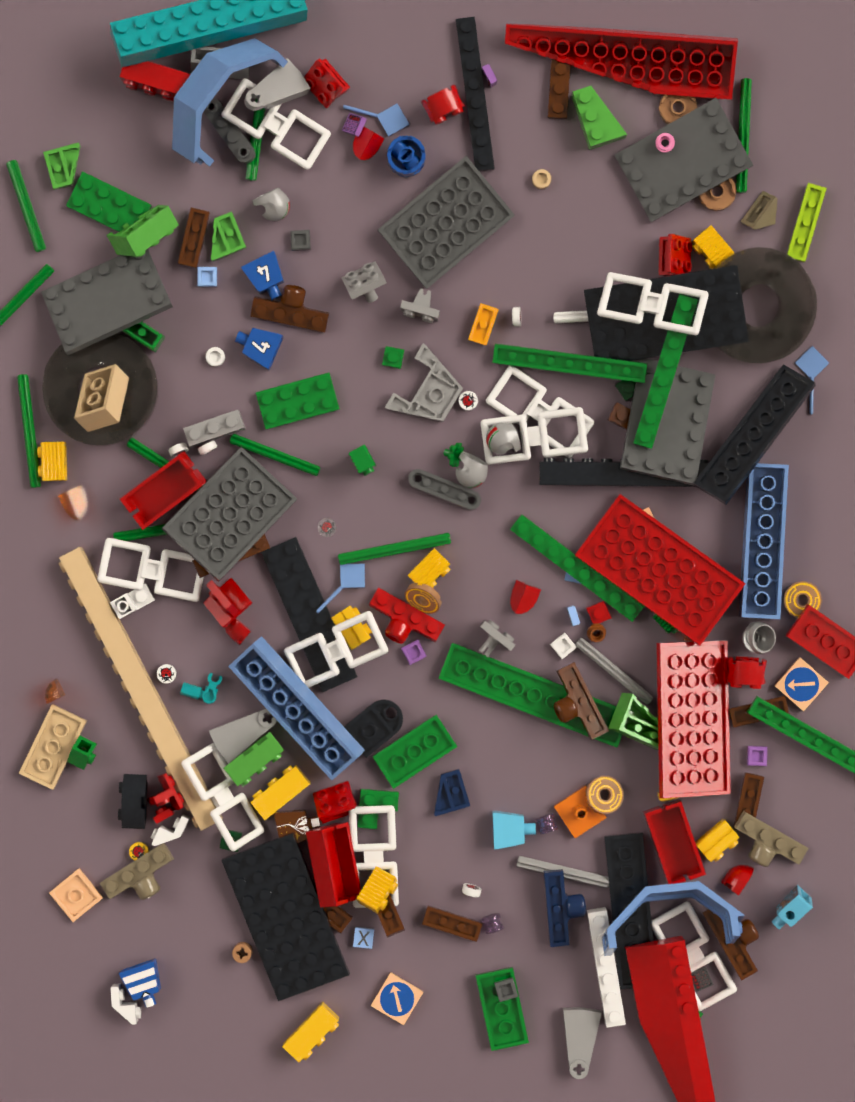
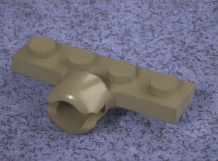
[734,811,809,867]
[100,843,174,900]

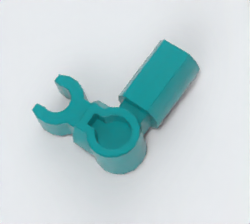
[180,673,222,704]

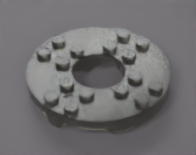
[715,247,817,363]
[42,333,158,446]

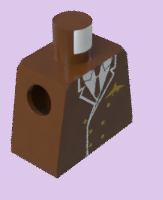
[274,810,321,843]

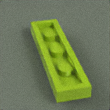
[786,183,827,263]

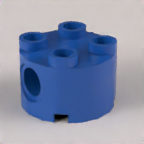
[387,136,426,178]

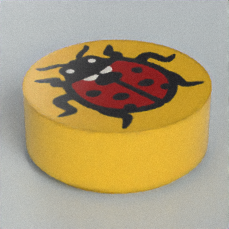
[129,842,149,861]

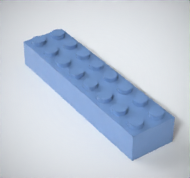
[739,463,789,619]
[228,636,365,780]

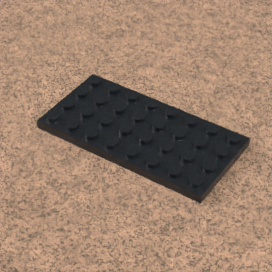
[584,265,749,361]
[221,832,350,1001]

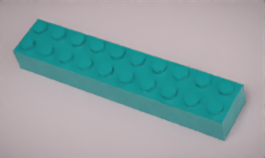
[110,0,308,68]

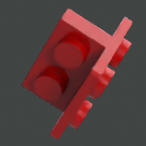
[304,58,350,108]
[659,234,692,276]
[203,578,252,628]
[147,773,184,811]
[313,781,358,824]

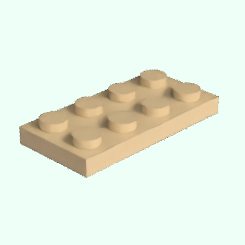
[19,704,87,790]

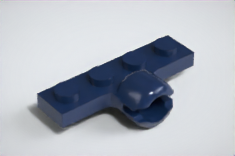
[543,869,586,947]

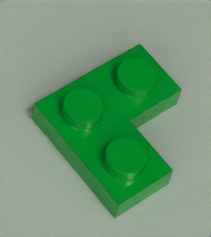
[358,789,399,829]

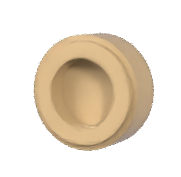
[532,169,551,189]

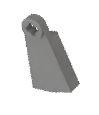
[244,58,310,111]
[209,708,277,764]
[563,1007,602,1079]

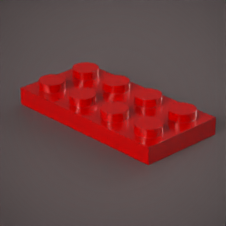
[786,604,855,679]

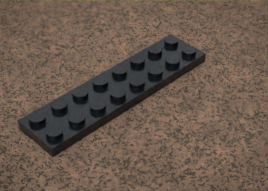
[694,364,816,505]
[261,537,358,693]
[604,832,653,990]

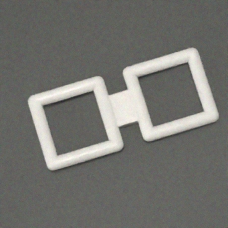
[221,78,331,170]
[597,272,709,336]
[486,365,594,458]
[480,407,588,465]
[97,538,204,602]
[284,611,388,688]
[181,743,264,851]
[349,805,399,908]
[651,901,737,1011]

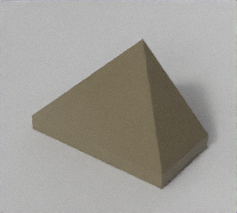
[740,191,777,230]

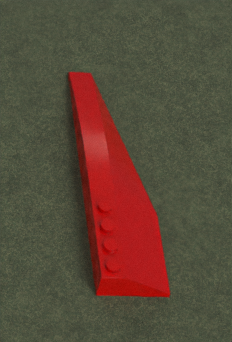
[505,24,738,100]
[625,935,716,1102]

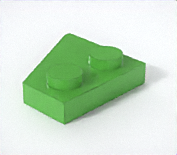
[43,142,81,190]
[211,212,247,262]

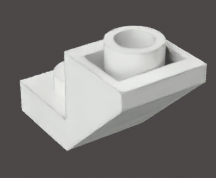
[110,583,155,619]
[151,814,190,846]
[111,983,141,1025]

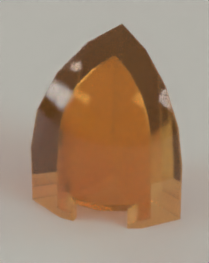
[58,485,88,520]
[45,678,65,704]

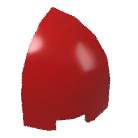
[353,127,384,160]
[510,580,541,614]
[225,618,251,645]
[721,865,754,896]

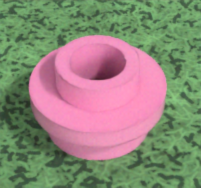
[655,133,675,153]

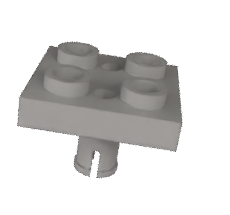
[341,261,387,303]
[478,620,515,657]

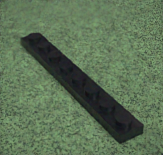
[456,16,495,172]

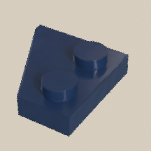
[434,769,470,817]

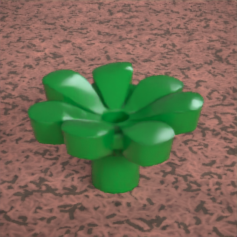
[444,443,464,467]

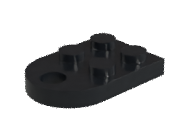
[344,699,403,758]

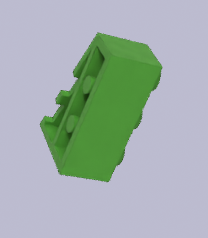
[572,86,627,150]
[106,205,179,257]
[609,693,658,750]
[223,732,284,787]

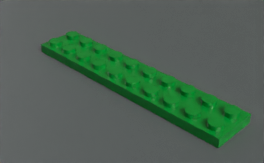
[438,643,622,748]

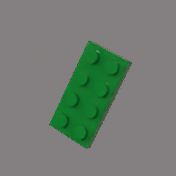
[66,171,152,232]
[256,372,340,430]
[372,714,457,789]
[475,967,529,1051]

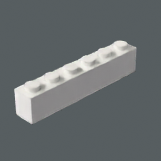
[586,907,626,1028]

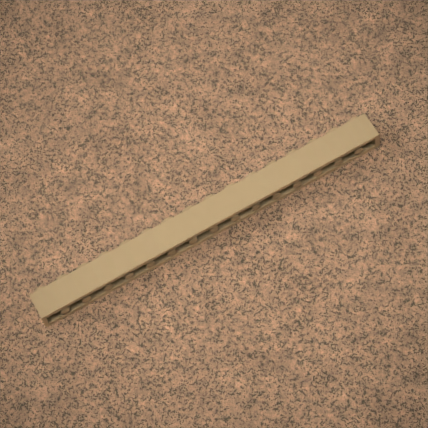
[59,547,223,831]

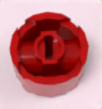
[421,85,465,125]
[727,656,767,689]

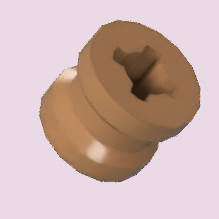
[232,942,252,963]

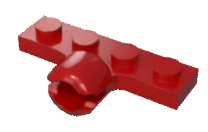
[369,587,445,644]

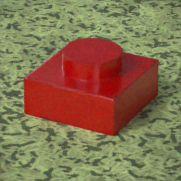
[586,601,611,624]
[153,806,175,824]

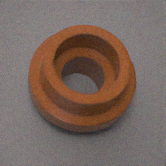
[587,623,606,642]

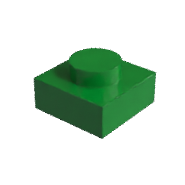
[382,346,405,369]

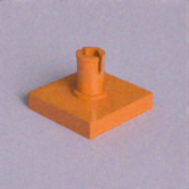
[554,785,607,838]

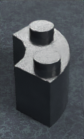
[118,774,148,829]

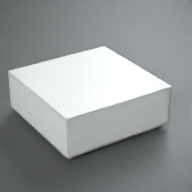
[550,632,577,659]

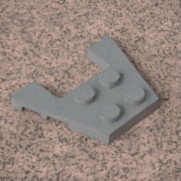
[385,343,463,422]

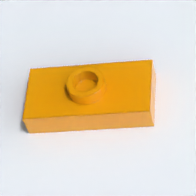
[468,303,499,346]

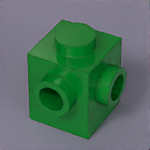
[67,736,97,770]

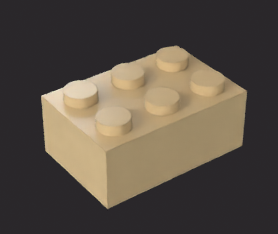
[74,364,129,432]

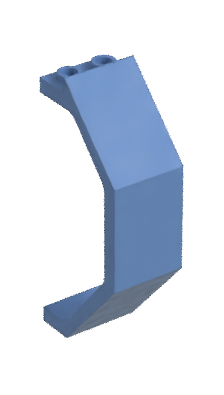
[172,38,288,167]
[602,881,745,956]

